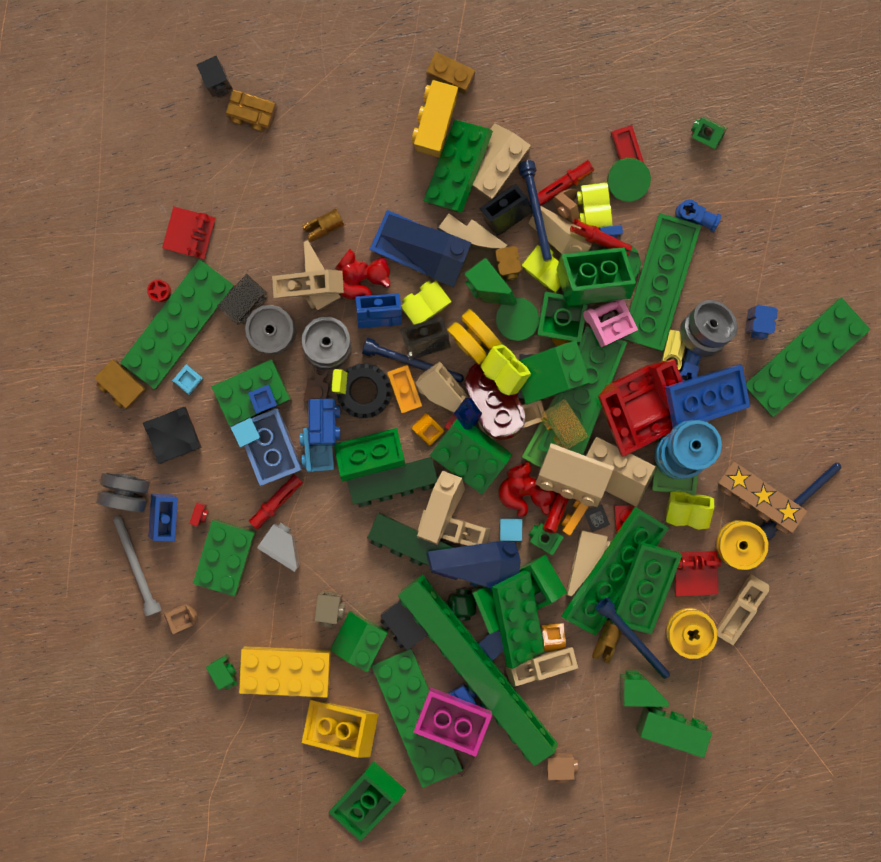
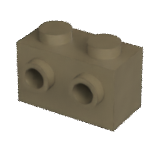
[315,591,345,627]

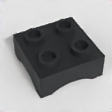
[143,407,202,464]

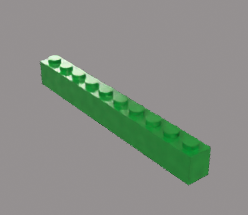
[398,574,558,766]

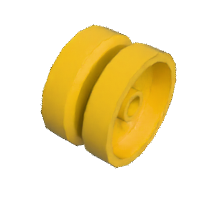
[447,309,502,365]
[716,520,768,570]
[666,608,717,659]

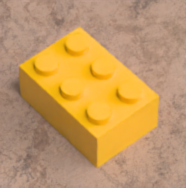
[411,80,458,158]

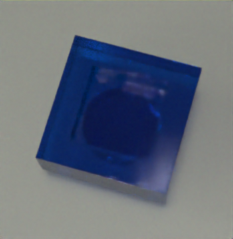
[454,398,483,429]

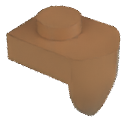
[553,189,580,223]
[163,604,197,634]

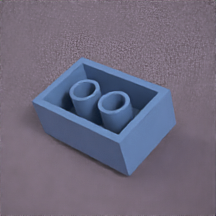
[236,408,303,486]

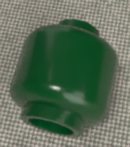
[448,588,477,621]

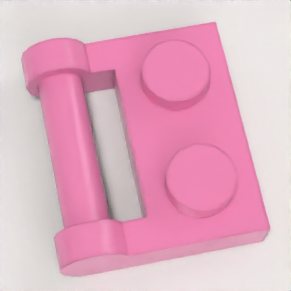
[583,300,638,347]

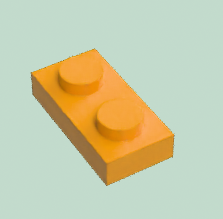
[387,365,422,413]
[561,500,589,535]

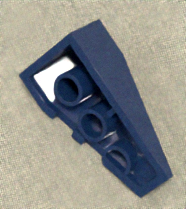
[381,214,472,288]
[426,541,521,592]

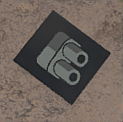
[584,505,610,532]

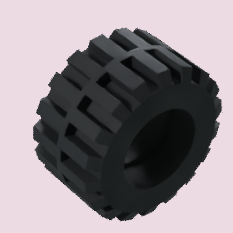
[336,363,392,419]

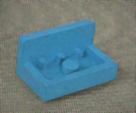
[300,428,335,472]

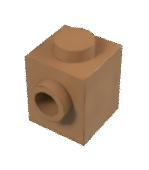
[546,754,578,783]

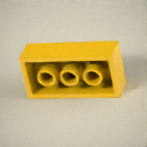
[239,646,331,697]

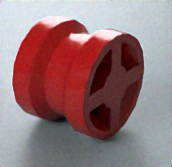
[147,279,171,302]

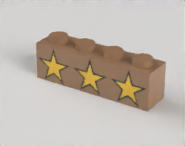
[718,461,808,535]

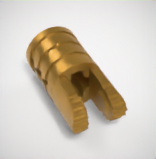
[302,208,345,242]
[592,620,622,663]

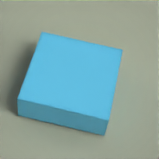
[172,364,204,395]
[231,418,261,447]
[500,519,522,541]

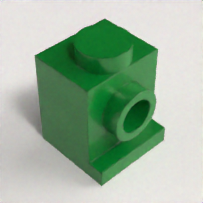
[691,117,727,149]
[528,522,564,556]
[206,654,237,690]

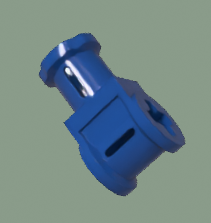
[676,199,721,233]
[679,347,701,381]

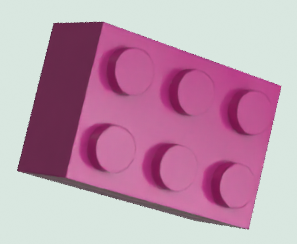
[414,687,492,757]

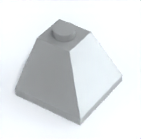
[257,522,300,572]

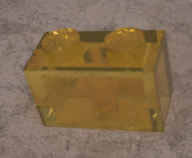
[541,399,589,450]

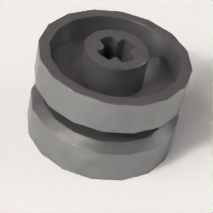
[680,300,737,357]
[245,305,296,355]
[302,317,351,370]
[96,473,150,512]

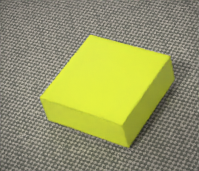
[332,369,348,394]

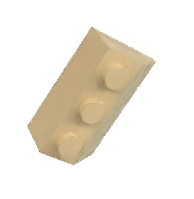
[472,123,531,201]
[586,437,657,507]
[535,443,614,507]

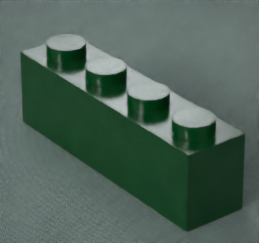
[347,457,438,508]
[367,513,456,571]

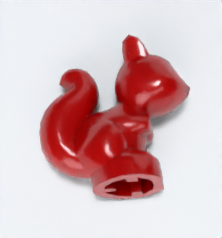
[335,249,391,300]
[498,461,556,517]

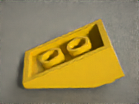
[302,700,379,758]

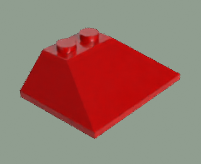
[598,359,683,457]

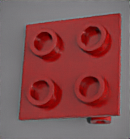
[162,206,216,260]
[675,551,721,596]

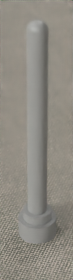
[113,516,162,617]

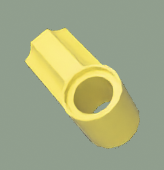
[660,330,685,370]

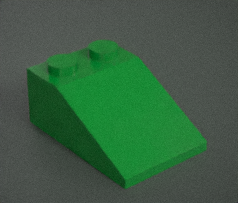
[519,340,590,405]
[328,761,406,842]

